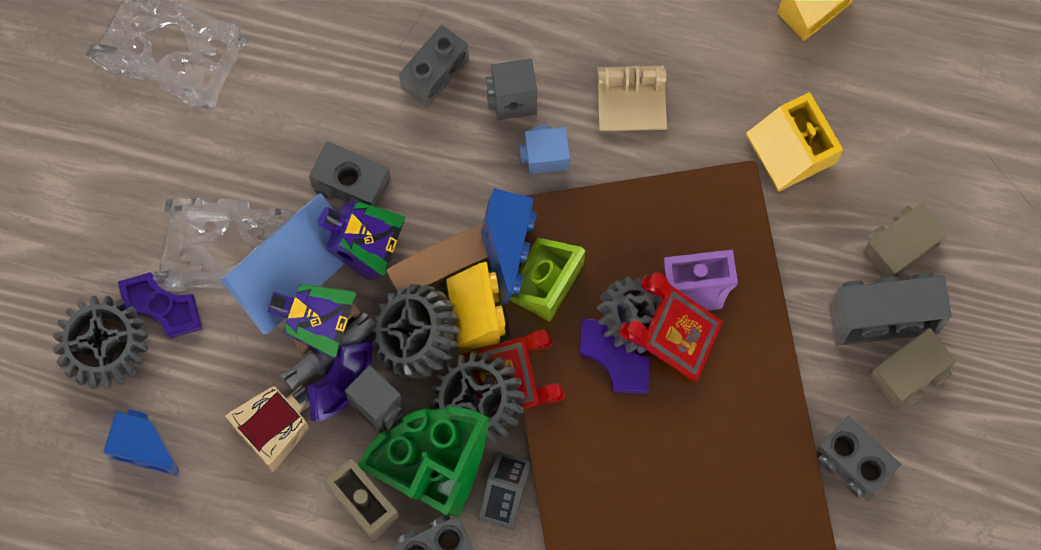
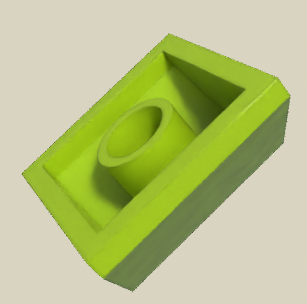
[510,238,585,322]

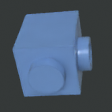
[519,125,570,175]

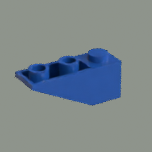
[481,188,537,305]

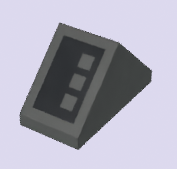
[478,452,531,530]

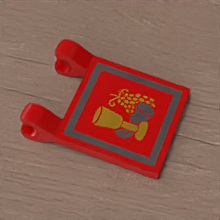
[619,272,723,382]
[460,330,565,416]

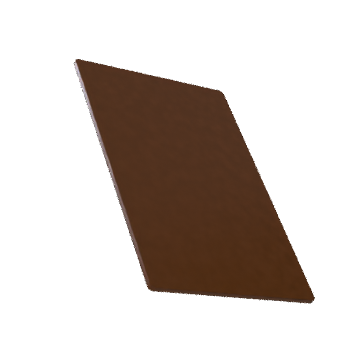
[505,161,836,550]

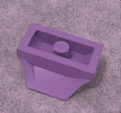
[663,249,738,311]

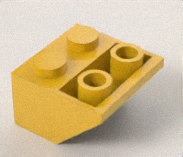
[777,0,854,41]
[746,92,844,192]
[446,262,506,354]

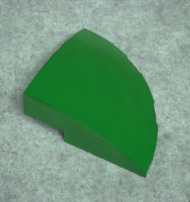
[358,406,490,517]

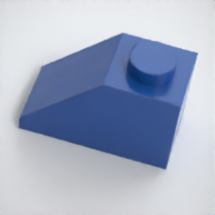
[103,409,179,476]

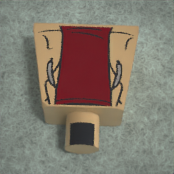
[225,385,309,472]

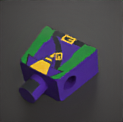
[318,202,406,280]
[267,284,356,359]

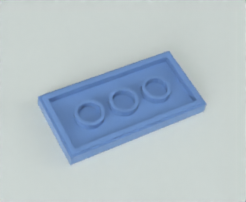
[220,193,345,335]

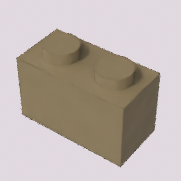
[863,202,948,277]
[870,328,957,409]
[324,458,400,542]

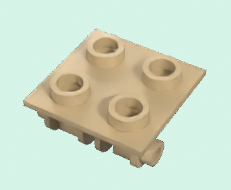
[597,66,667,131]

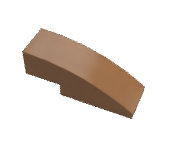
[386,224,489,290]

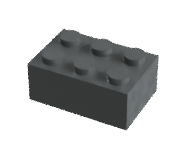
[829,272,952,346]

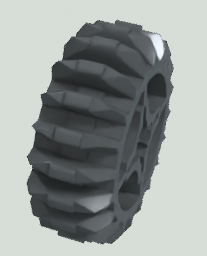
[370,284,462,379]
[53,295,149,389]
[429,351,525,444]

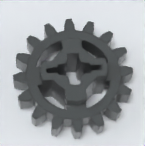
[597,277,661,354]

